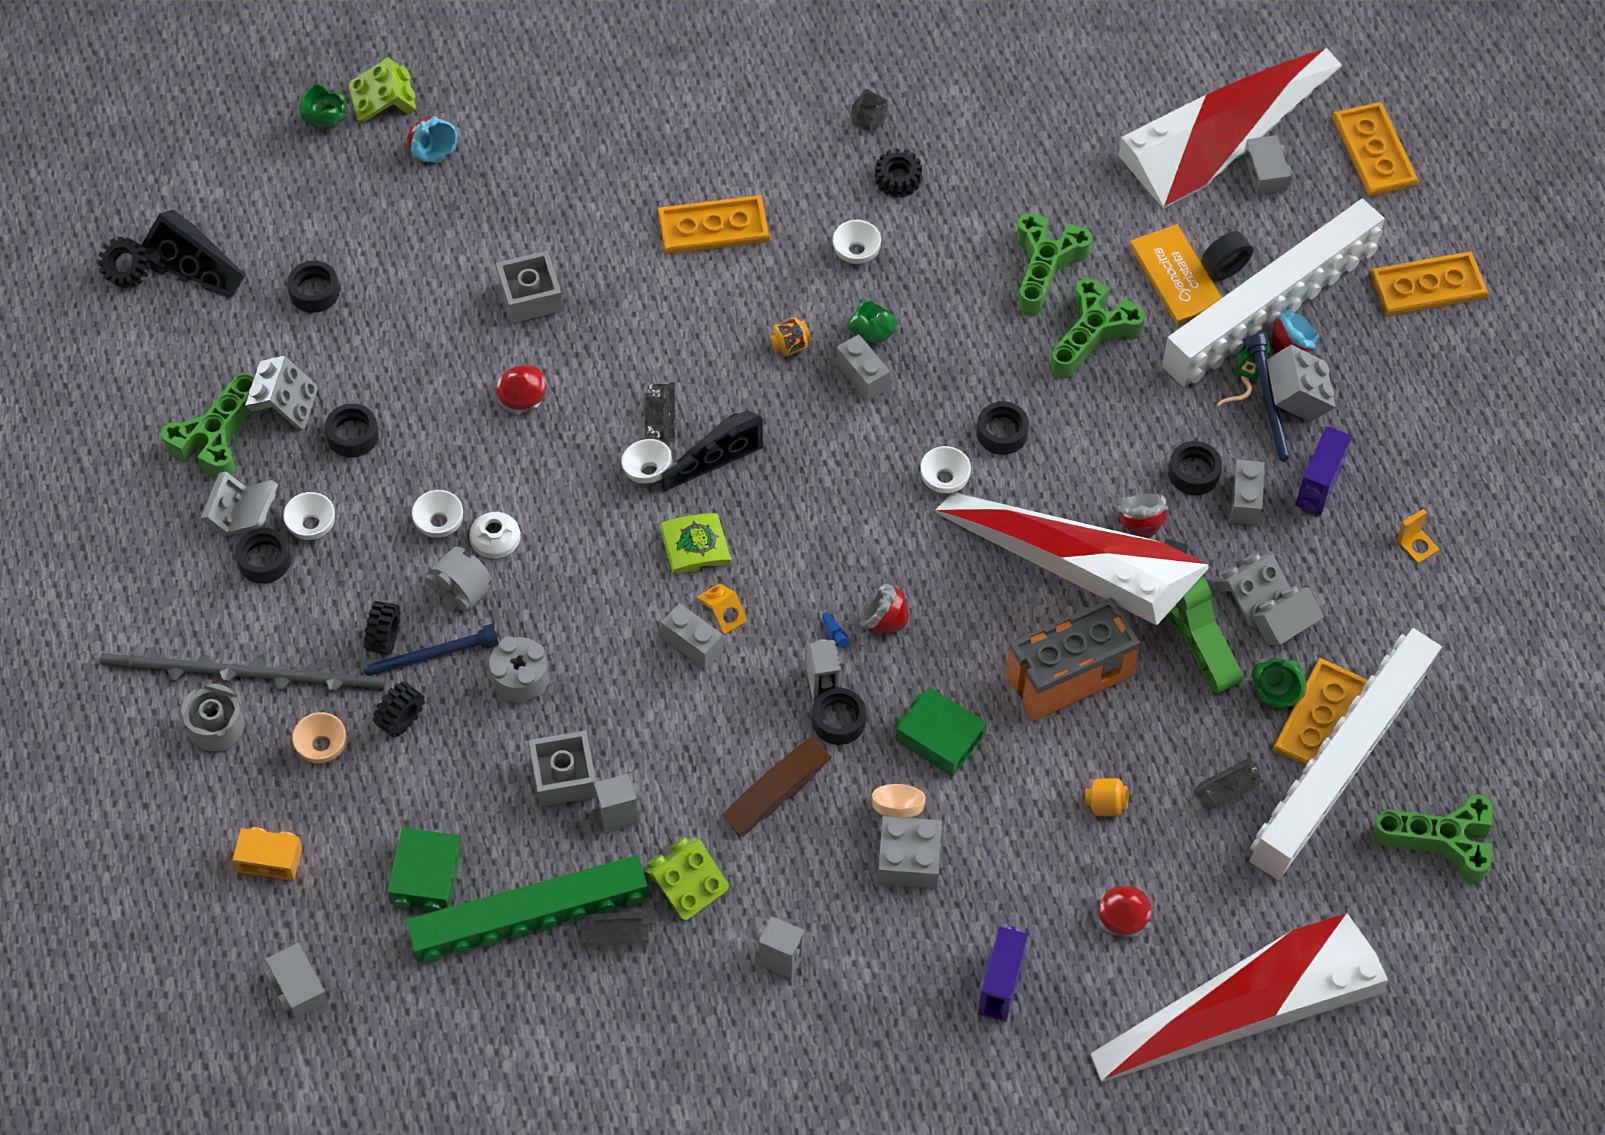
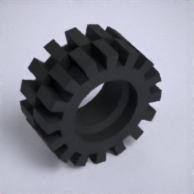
[875,148,922,198]
[97,237,151,288]
[364,601,401,655]
[372,681,425,737]

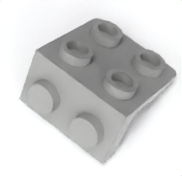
[245,356,317,430]
[200,472,278,537]
[1214,553,1290,629]

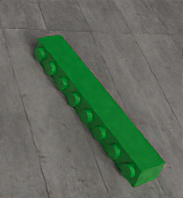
[406,855,649,963]

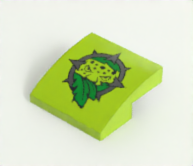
[660,513,731,573]

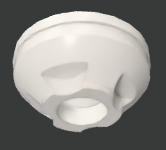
[833,220,881,264]
[622,439,672,484]
[921,446,971,493]
[412,490,463,538]
[283,492,335,540]
[470,512,520,559]

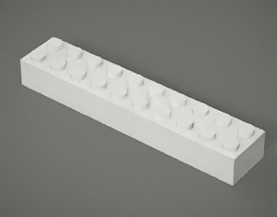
[1162,199,1385,387]
[1249,628,1442,880]

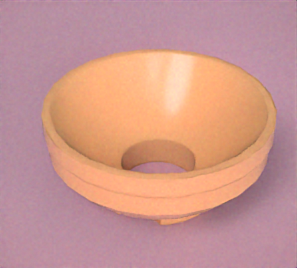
[293,712,346,763]
[872,784,926,818]

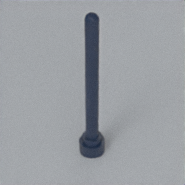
[1245,334,1289,461]
[363,623,499,676]

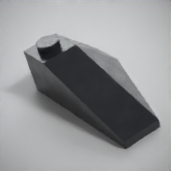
[141,210,246,297]
[662,410,763,491]

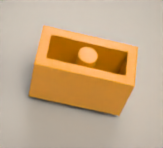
[232,827,303,880]

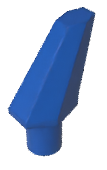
[822,612,849,648]

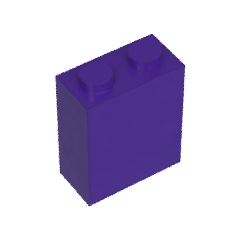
[1296,426,1352,515]
[978,926,1029,1022]

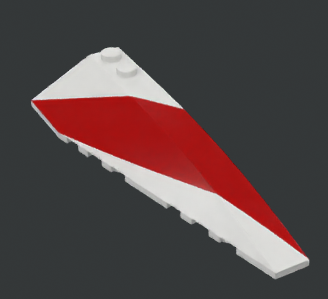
[1118,48,1341,209]
[935,492,1209,625]
[1090,913,1388,1082]

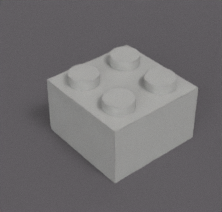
[496,250,563,323]
[1267,345,1336,421]
[529,730,596,807]
[878,816,942,888]

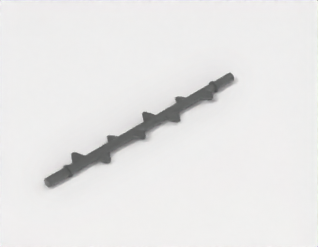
[100,647,386,692]

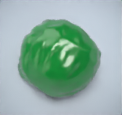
[299,83,347,130]
[847,301,897,344]
[1251,657,1306,709]

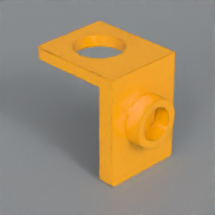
[1396,509,1439,564]
[697,584,747,634]

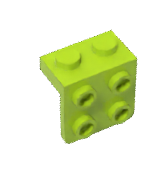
[349,57,417,123]
[643,837,729,920]

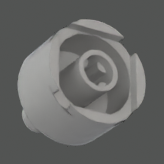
[425,547,493,612]
[489,636,549,703]
[181,684,245,751]

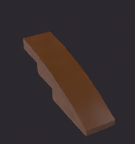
[722,737,832,837]

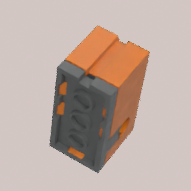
[1006,598,1140,721]

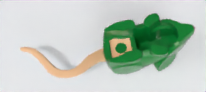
[1217,331,1271,406]

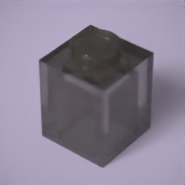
[851,89,888,135]

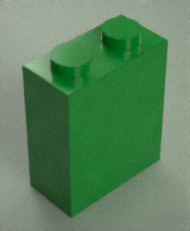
[895,687,987,777]
[387,828,463,913]

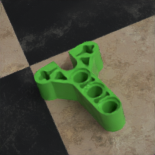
[1016,213,1092,316]
[1050,278,1145,378]
[161,374,254,479]
[1164,577,1243,694]
[1372,795,1492,883]

